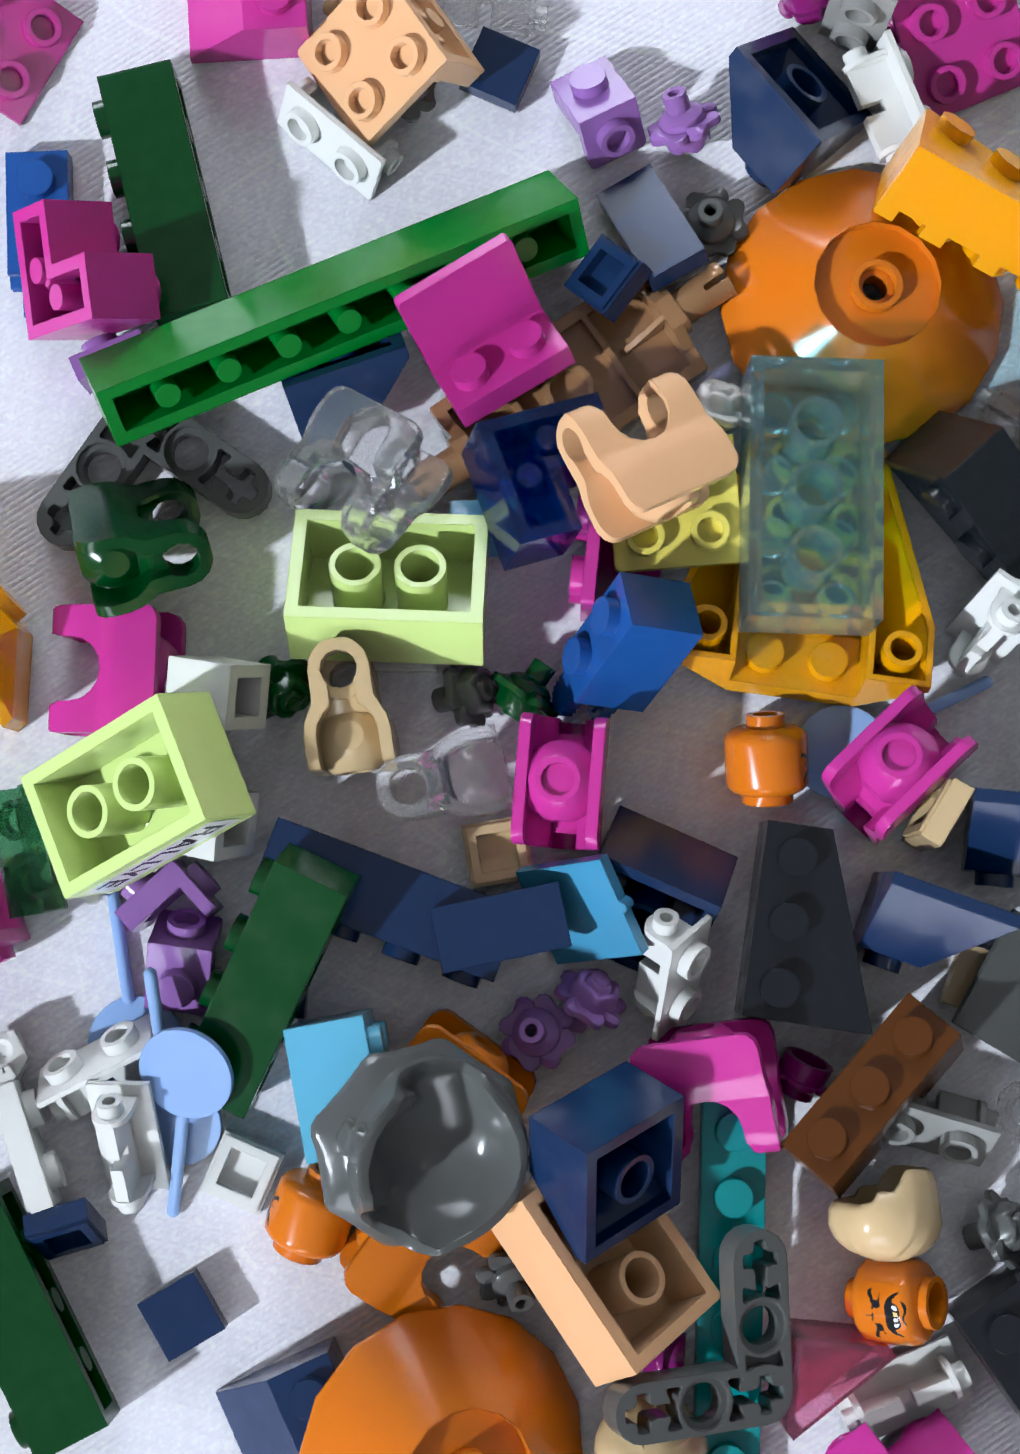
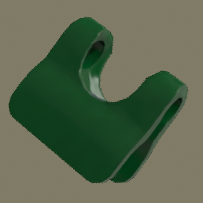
[67,477,214,618]

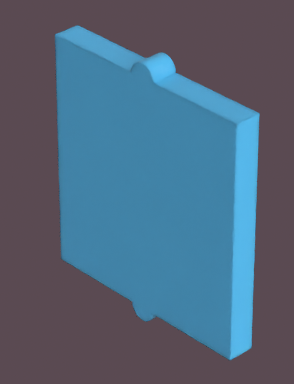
[515,853,649,965]

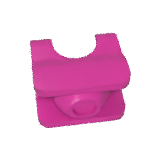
[48,604,186,737]
[821,685,979,846]
[510,712,610,852]
[630,1017,788,1161]

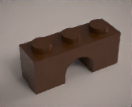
[781,993,964,1199]

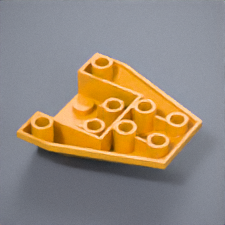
[681,431,935,707]

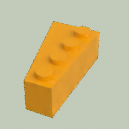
[872,108,1020,291]

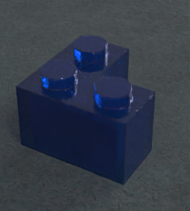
[461,392,606,571]

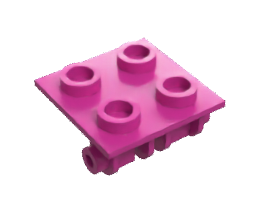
[0,0,84,126]
[886,0,1020,116]

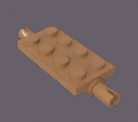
[401,262,736,511]

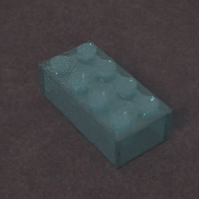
[738,355,884,636]

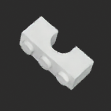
[164,655,271,862]

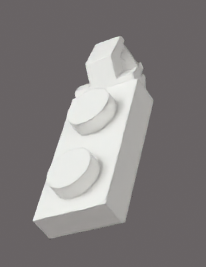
[0,1029,67,1214]

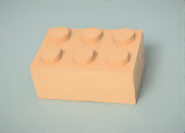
[491,1179,720,1387]

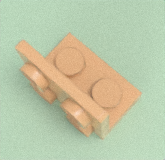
[298,0,485,147]

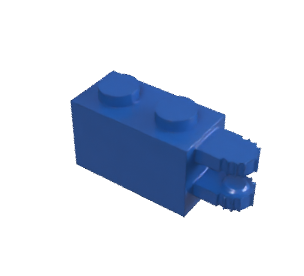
[552,571,703,720]

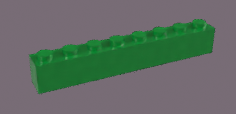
[79,170,589,447]

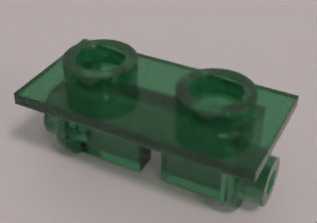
[0,784,68,919]

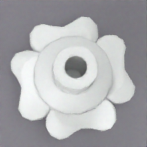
[694,378,752,431]

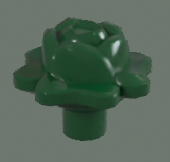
[259,655,311,719]
[491,657,559,722]

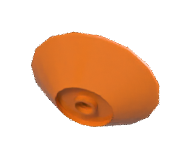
[720,168,1003,447]
[299,1304,582,1454]

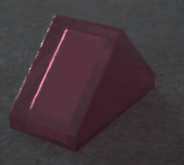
[780,1318,897,1441]

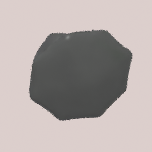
[311,1038,529,1256]

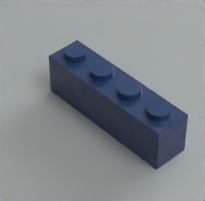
[259,817,501,989]

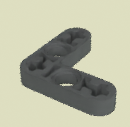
[37,416,272,551]
[602,1224,793,1445]

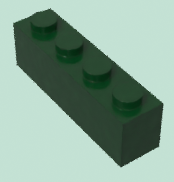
[92,59,232,326]
[188,842,361,1119]
[0,1177,121,1454]

